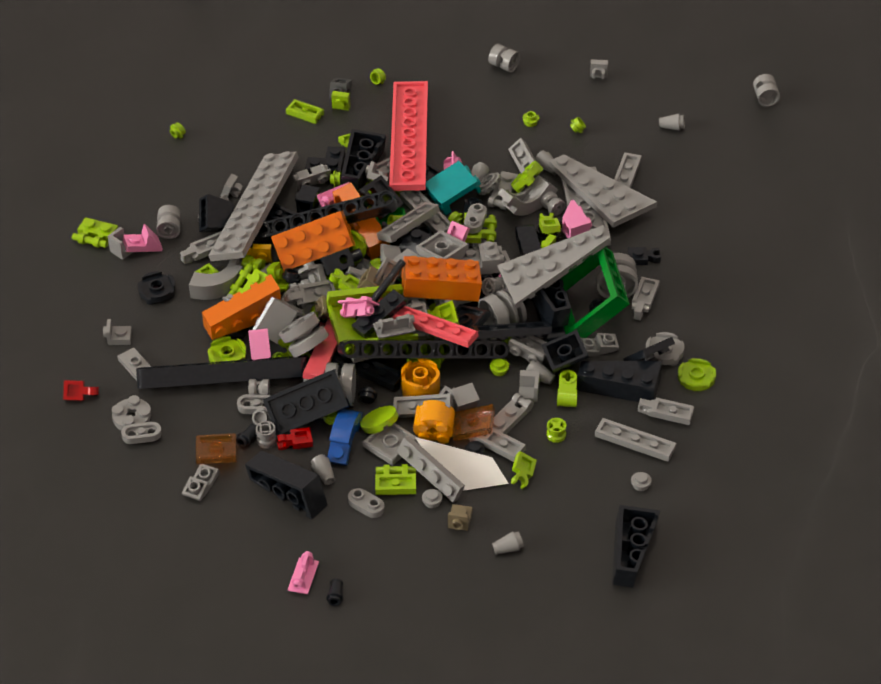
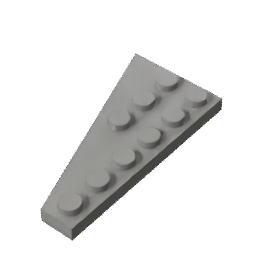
[549,155,657,228]
[497,225,611,309]

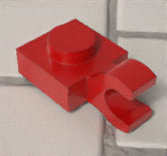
[63,380,99,400]
[277,427,313,450]

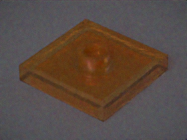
[452,404,495,441]
[196,433,237,464]

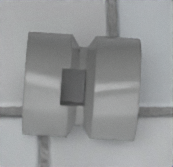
[488,43,520,73]
[753,74,780,107]
[156,205,181,239]

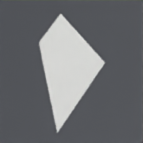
[415,437,509,491]

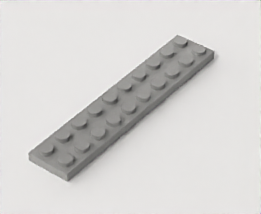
[208,151,299,261]

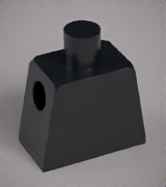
[199,194,234,232]
[319,248,363,276]

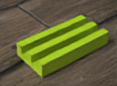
[286,99,324,124]

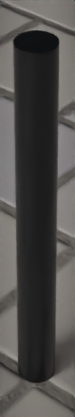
[355,259,406,321]

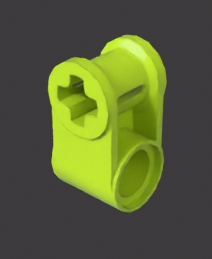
[557,370,577,407]

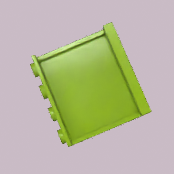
[326,284,418,354]

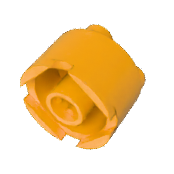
[401,358,440,397]
[413,400,455,444]

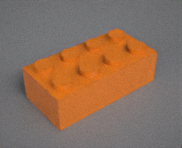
[271,211,356,272]
[401,256,482,302]

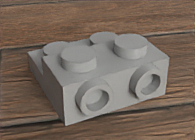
[462,241,504,274]

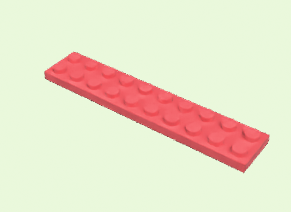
[389,81,428,191]

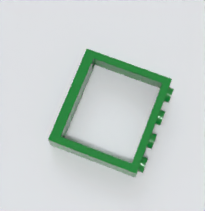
[561,246,630,338]

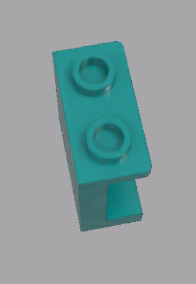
[426,161,481,215]

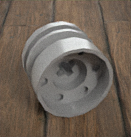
[478,287,527,325]

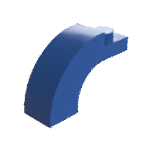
[327,409,363,466]

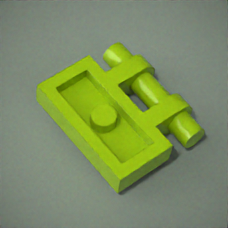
[464,213,497,244]
[72,217,118,248]
[227,264,268,295]
[375,464,416,495]

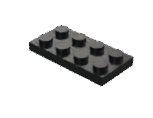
[263,369,350,435]

